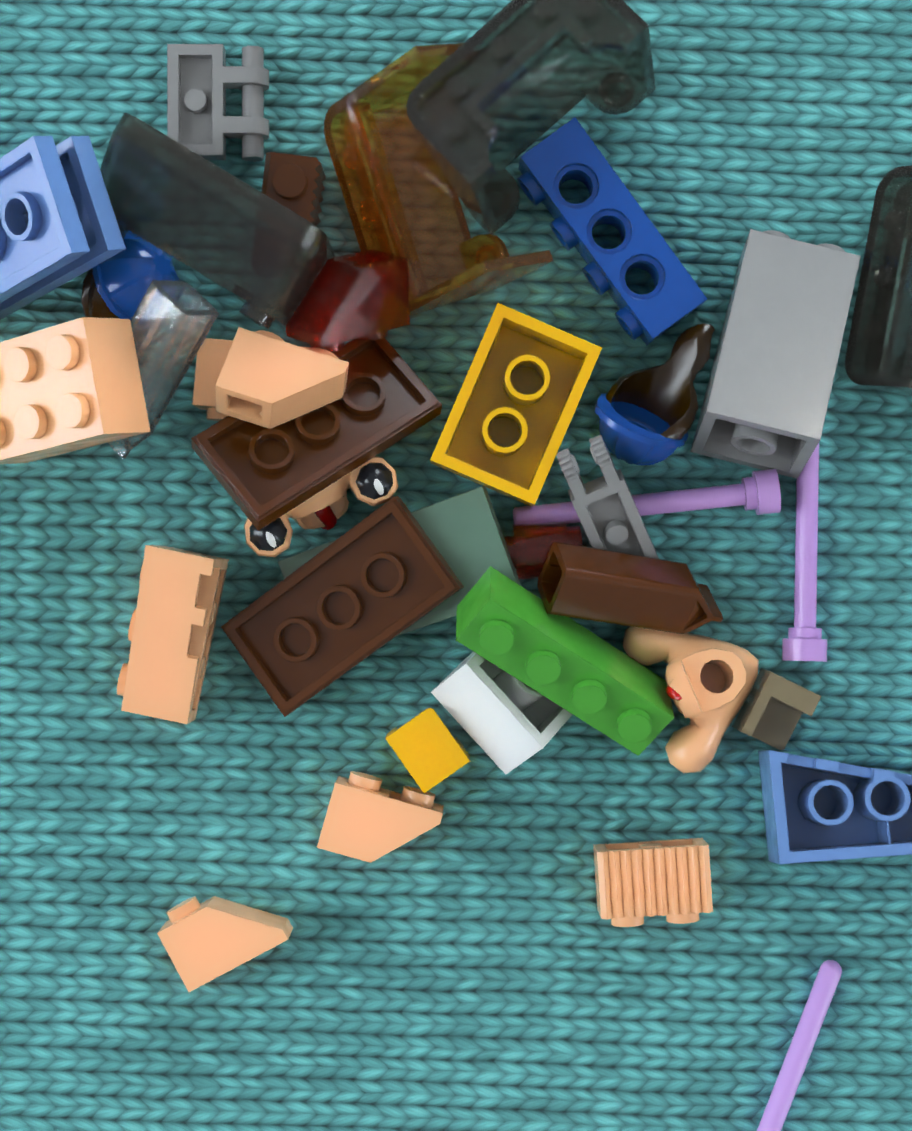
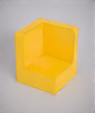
[385,707,470,793]

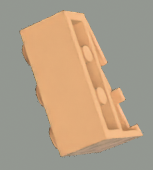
[117,545,229,724]

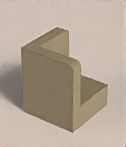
[732,668,822,750]

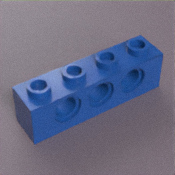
[517,117,707,345]

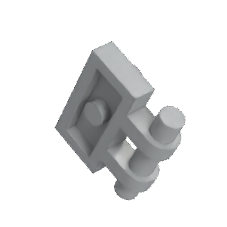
[167,44,269,162]

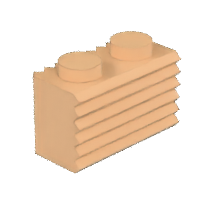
[593,838,713,927]

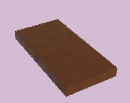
[191,327,442,531]
[221,496,464,717]

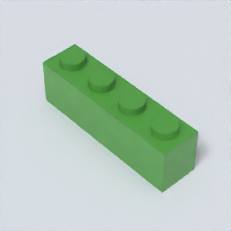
[456,566,674,756]

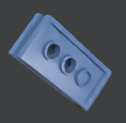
[0,136,126,320]

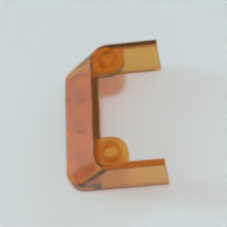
[324,42,553,318]

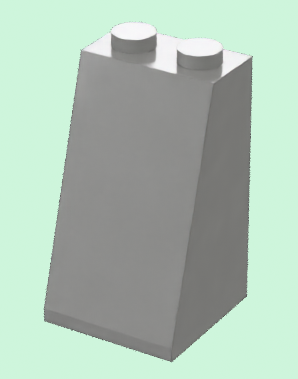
[690,229,861,479]

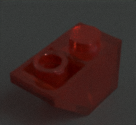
[286,249,410,352]

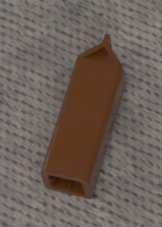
[537,542,723,634]

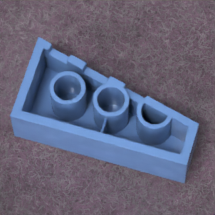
[758,750,912,864]

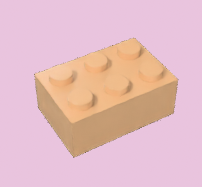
[0,317,151,464]

